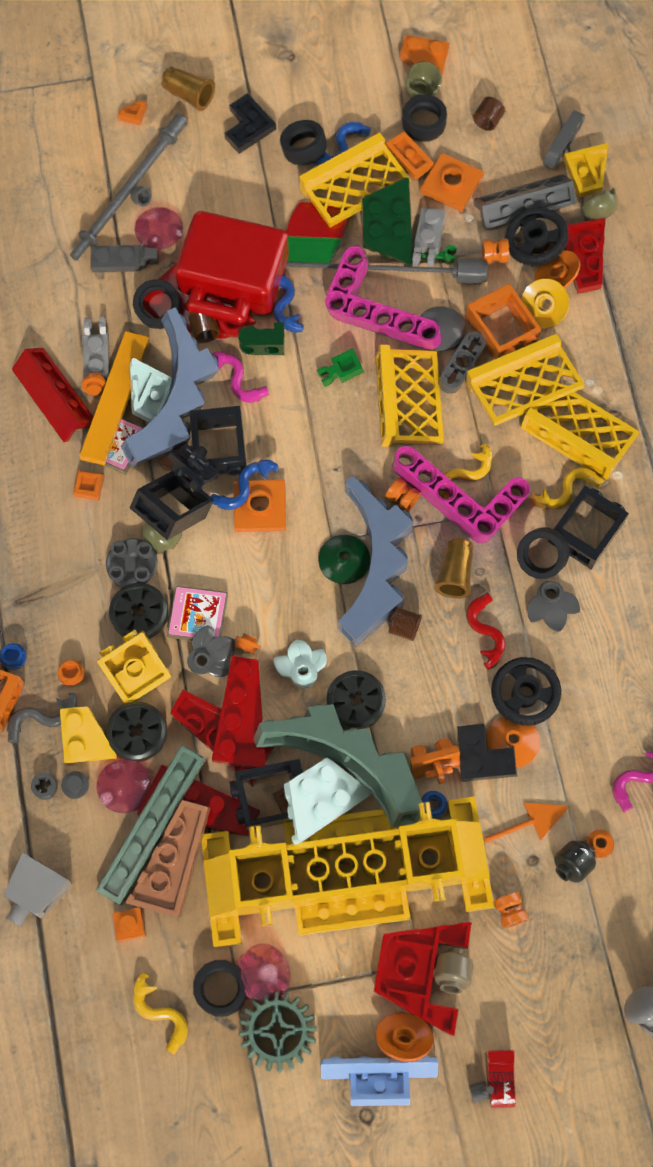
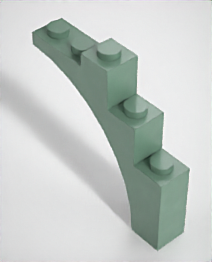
[254,704,425,827]

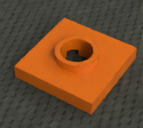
[420,153,484,212]
[234,480,286,532]

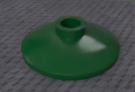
[318,535,370,584]

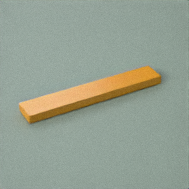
[80,331,149,466]

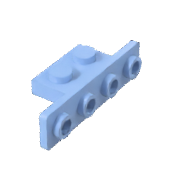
[321,1055,438,1106]

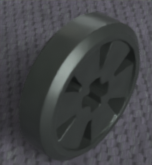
[109,583,168,639]
[327,670,386,729]
[106,701,167,762]

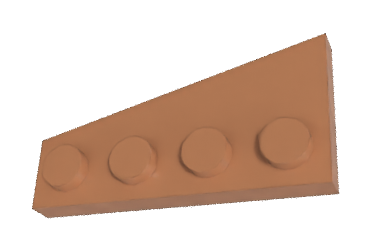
[125,800,211,918]

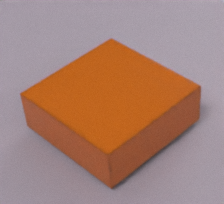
[73,470,104,501]

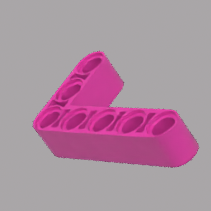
[325,246,442,350]
[392,446,530,543]

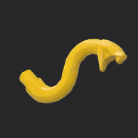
[439,443,492,499]
[530,467,605,509]
[133,972,188,1055]

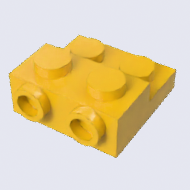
[97,629,172,704]

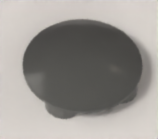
[421,306,466,351]
[106,538,158,587]

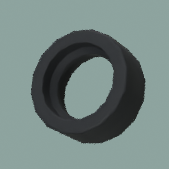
[402,94,447,142]
[280,120,327,165]
[133,279,182,329]
[517,527,569,579]
[193,960,248,1017]

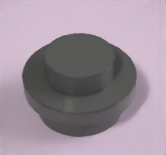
[61,771,89,799]

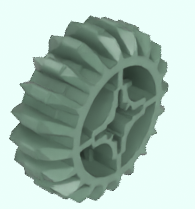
[239,991,317,1072]

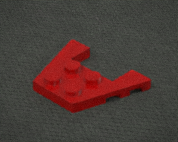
[374,922,472,1036]

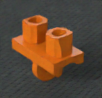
[410,738,461,785]

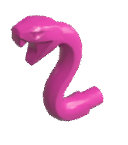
[211,352,269,403]
[612,752,653,812]

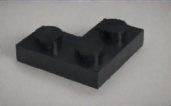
[224,93,276,154]
[457,724,518,782]

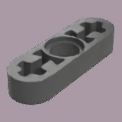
[543,110,585,169]
[438,331,486,394]

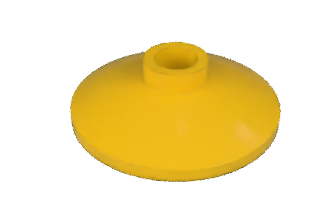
[521,279,569,329]

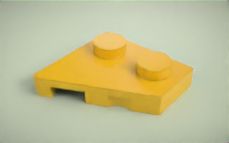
[563,143,609,198]
[60,706,118,763]

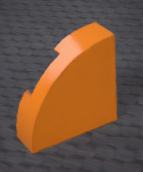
[117,101,148,125]

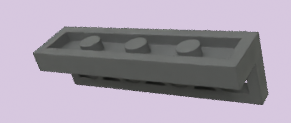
[473,174,576,229]

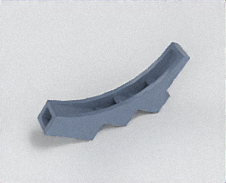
[121,307,219,469]
[338,476,413,648]

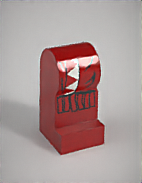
[485,1050,515,1108]

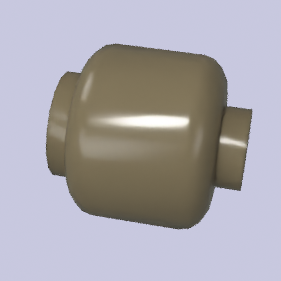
[434,948,473,994]

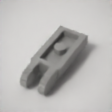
[412,208,446,267]
[83,317,110,382]

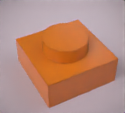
[112,907,146,943]

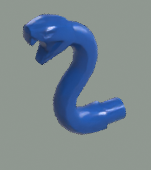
[313,121,371,166]
[273,275,304,333]
[210,460,279,510]

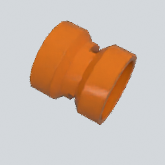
[482,238,509,264]
[385,478,421,512]
[493,892,529,929]

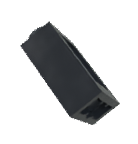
[189,406,247,475]
[130,471,214,540]
[548,486,629,570]
[229,759,303,832]

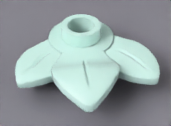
[273,639,327,688]

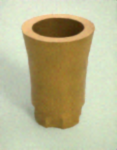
[161,66,215,111]
[434,538,473,599]

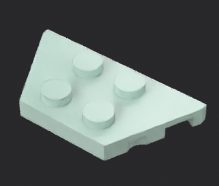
[284,757,372,845]

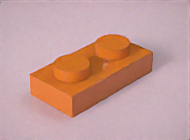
[385,131,434,180]

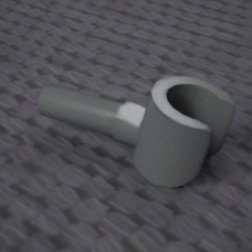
[469,1081,494,1103]

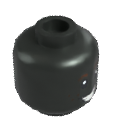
[554,841,596,883]

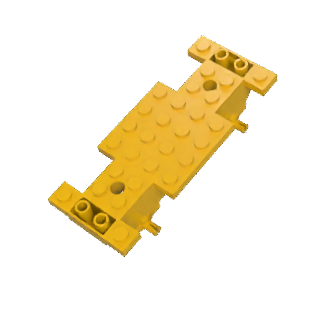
[201,796,494,948]

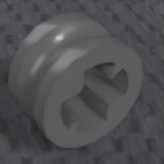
[31,773,58,800]

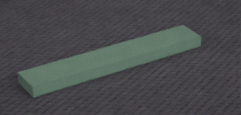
[96,744,206,905]

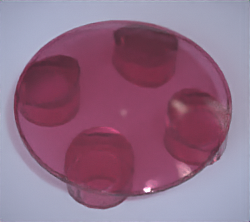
[135,207,183,252]
[96,759,151,813]
[239,944,291,1002]

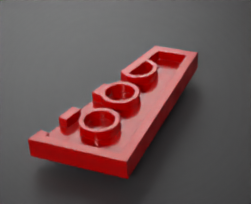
[212,656,266,769]
[170,690,274,787]
[137,765,260,837]

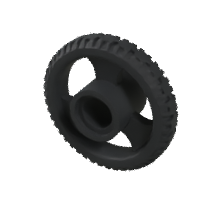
[505,207,568,266]
[491,657,562,726]

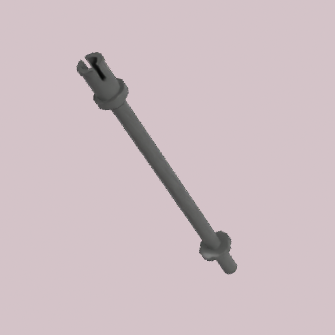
[70,114,188,261]

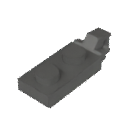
[90,245,158,273]

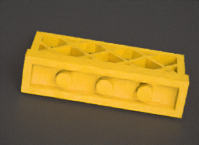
[299,132,411,227]
[466,333,585,426]
[375,345,444,447]
[521,380,640,481]

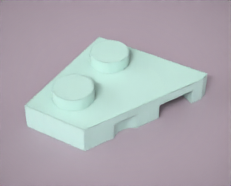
[129,358,172,423]

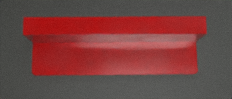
[12,348,93,442]

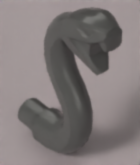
[7,693,78,743]

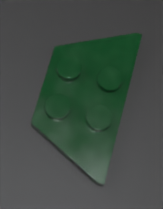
[361,178,413,266]

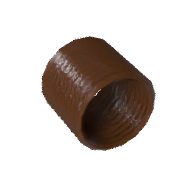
[473,97,505,131]
[189,312,220,343]
[388,606,422,641]

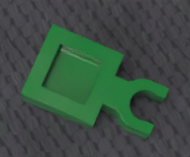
[317,348,364,387]

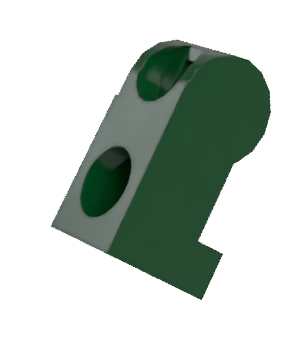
[238,322,285,355]

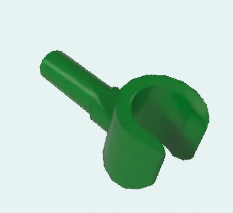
[422,245,457,265]

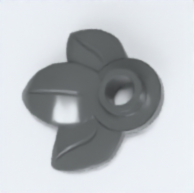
[527,581,580,632]
[187,625,235,677]

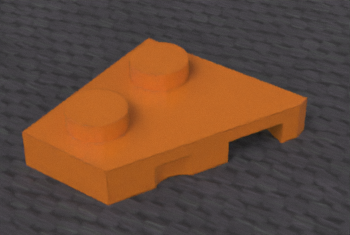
[400,35,450,77]

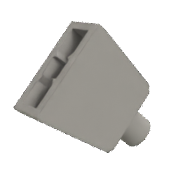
[4,853,72,927]

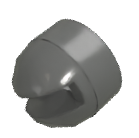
[130,186,152,207]

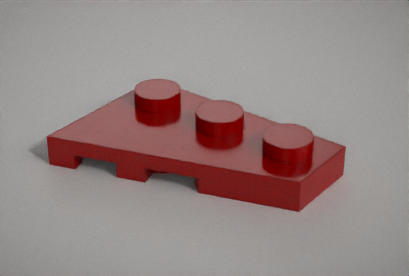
[564,218,606,294]

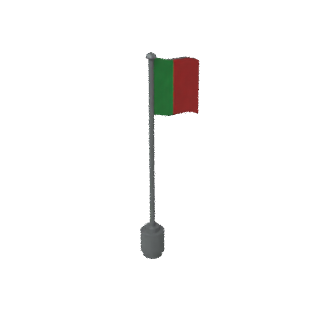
[286,202,488,284]

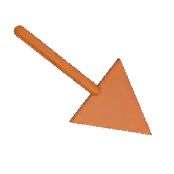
[484,802,569,843]

